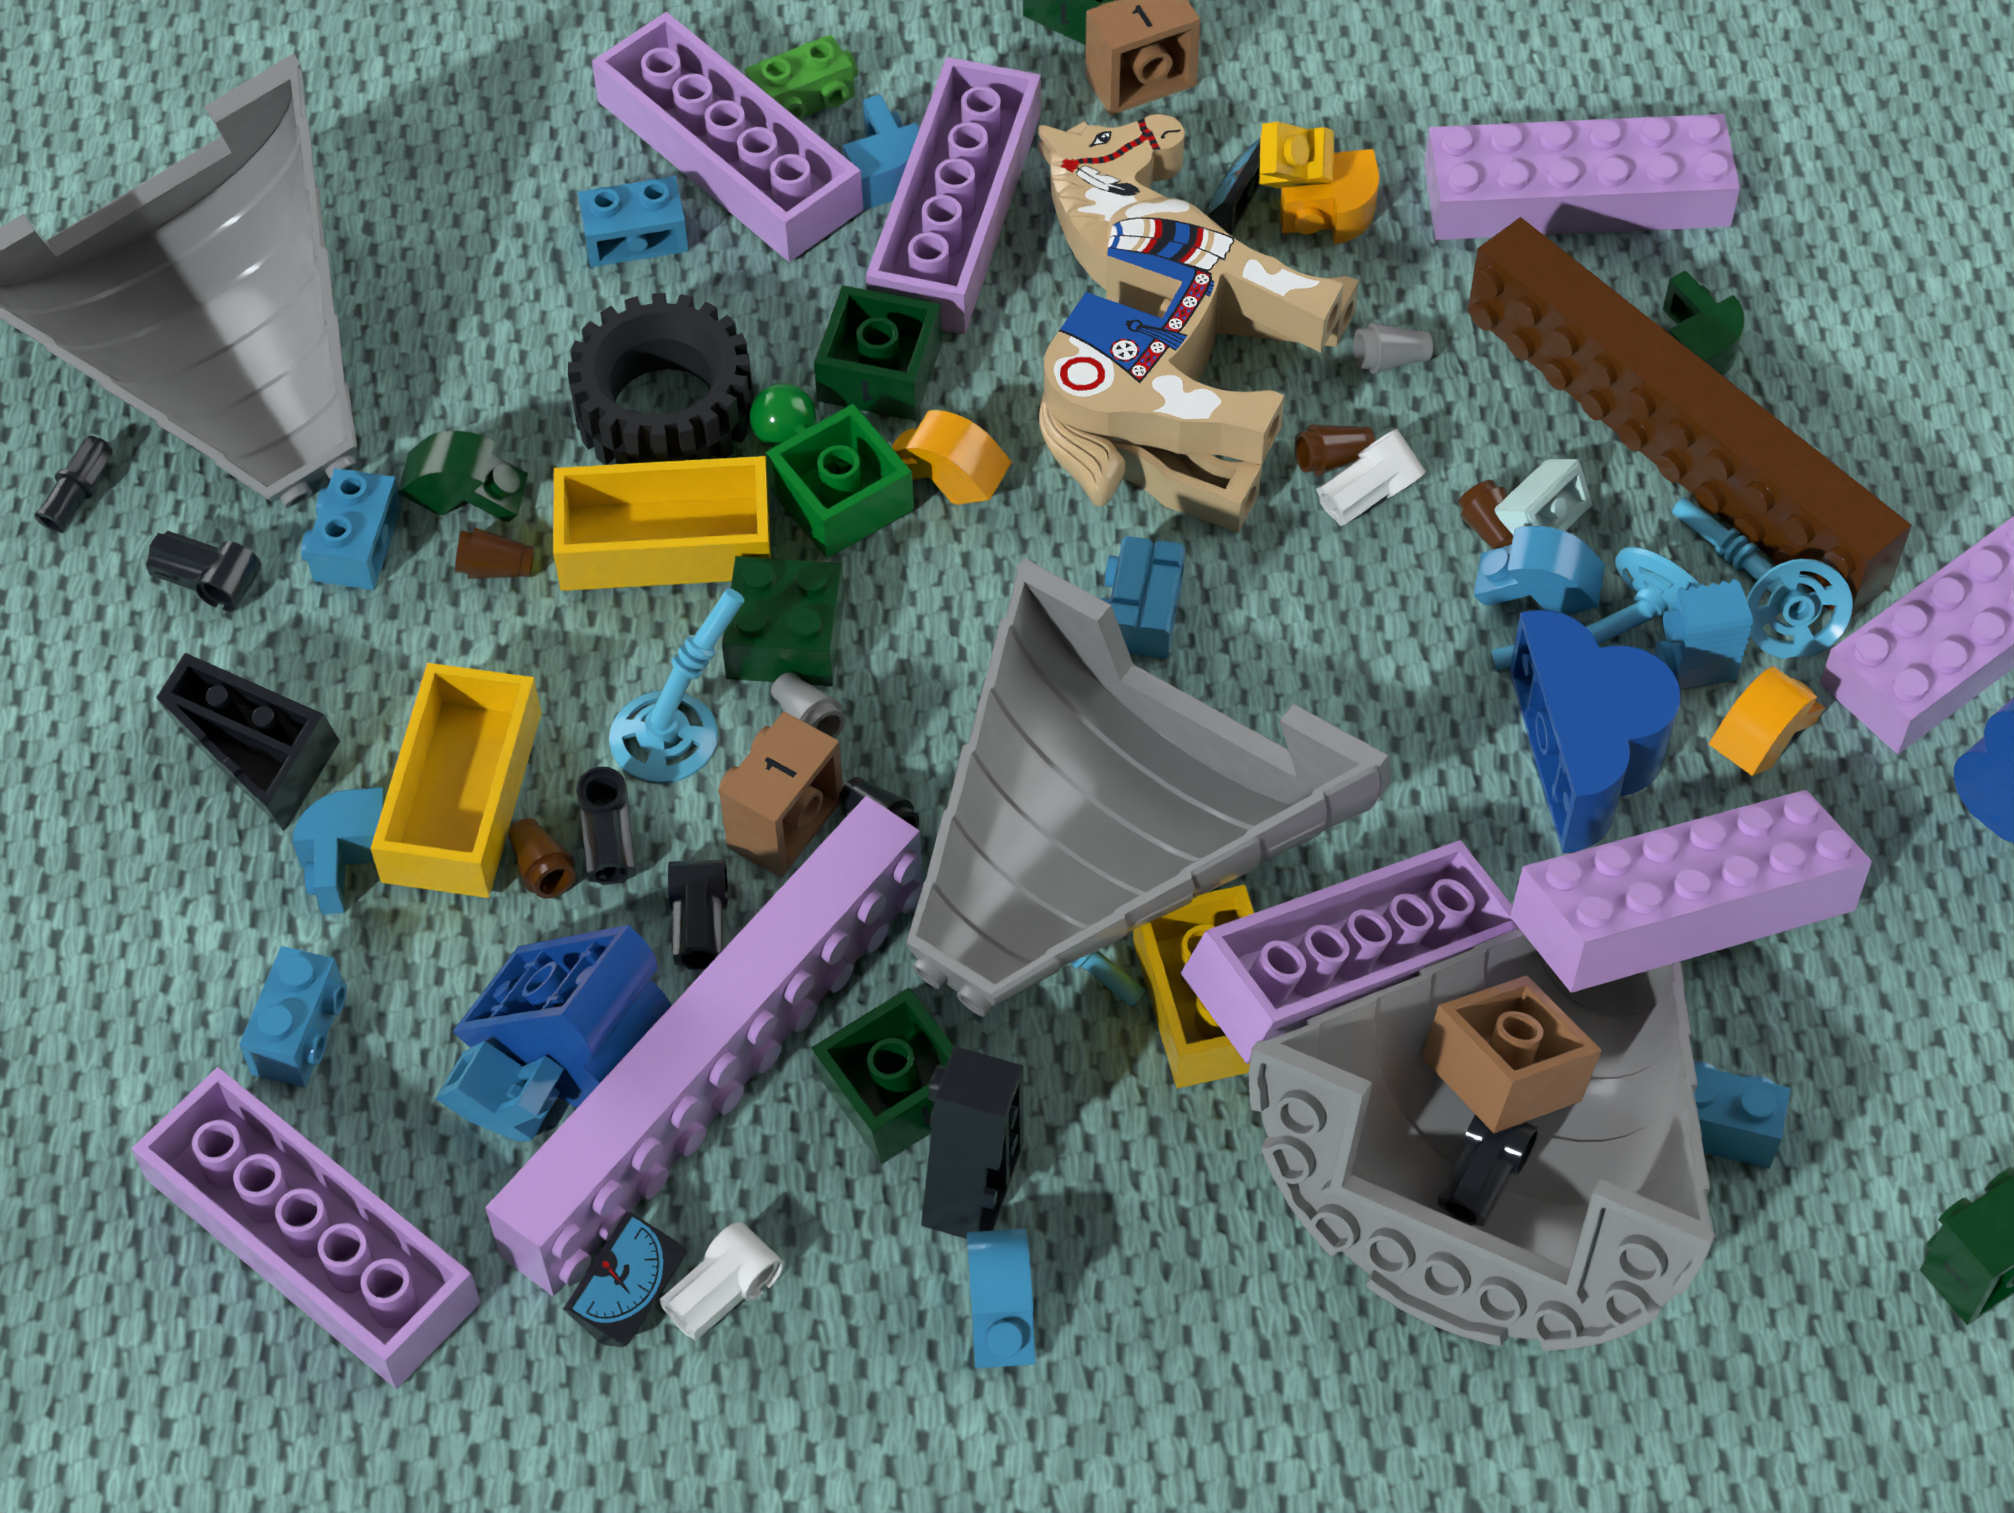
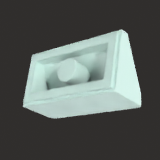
[1494,459,1592,535]

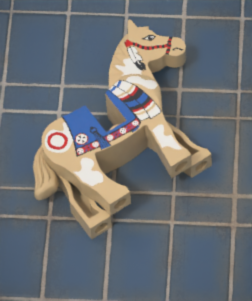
[1038,114,1359,533]

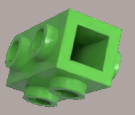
[744,34,858,121]

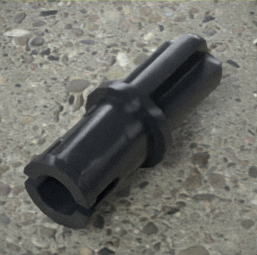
[35,435,113,533]

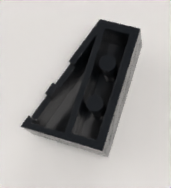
[156,653,340,831]
[921,1046,1024,1239]

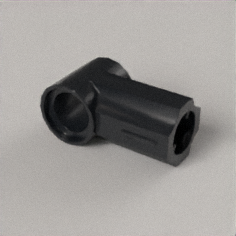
[145,531,262,612]
[576,766,636,885]
[668,859,728,970]
[1438,1114,1539,1227]

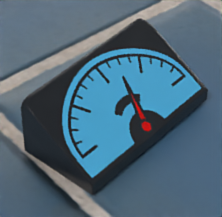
[1203,138,1261,235]
[563,1212,687,1347]

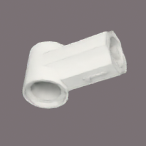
[1316,429,1426,526]
[660,1221,785,1341]

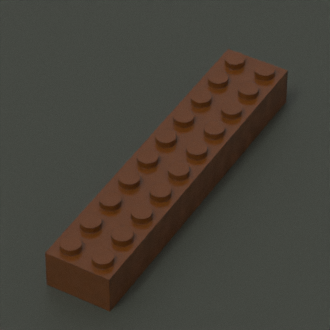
[1467,217,1912,619]

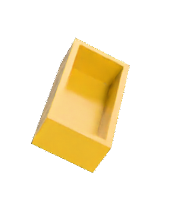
[553,456,772,591]
[370,663,542,898]

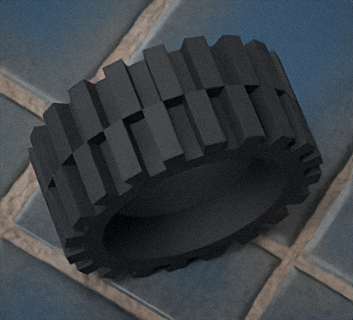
[567,293,754,465]

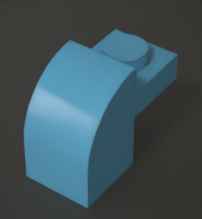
[843,94,919,210]
[1474,526,1605,615]
[292,787,386,914]
[435,1041,564,1142]
[966,1228,1036,1368]

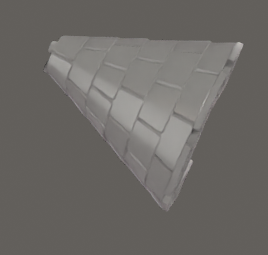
[0,53,357,508]
[906,558,1391,1017]
[1249,928,1716,1350]

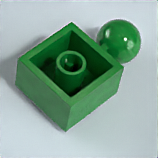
[750,383,914,559]

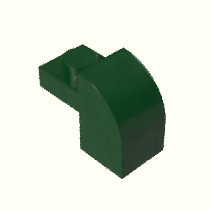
[1663,270,1745,376]
[397,431,528,522]

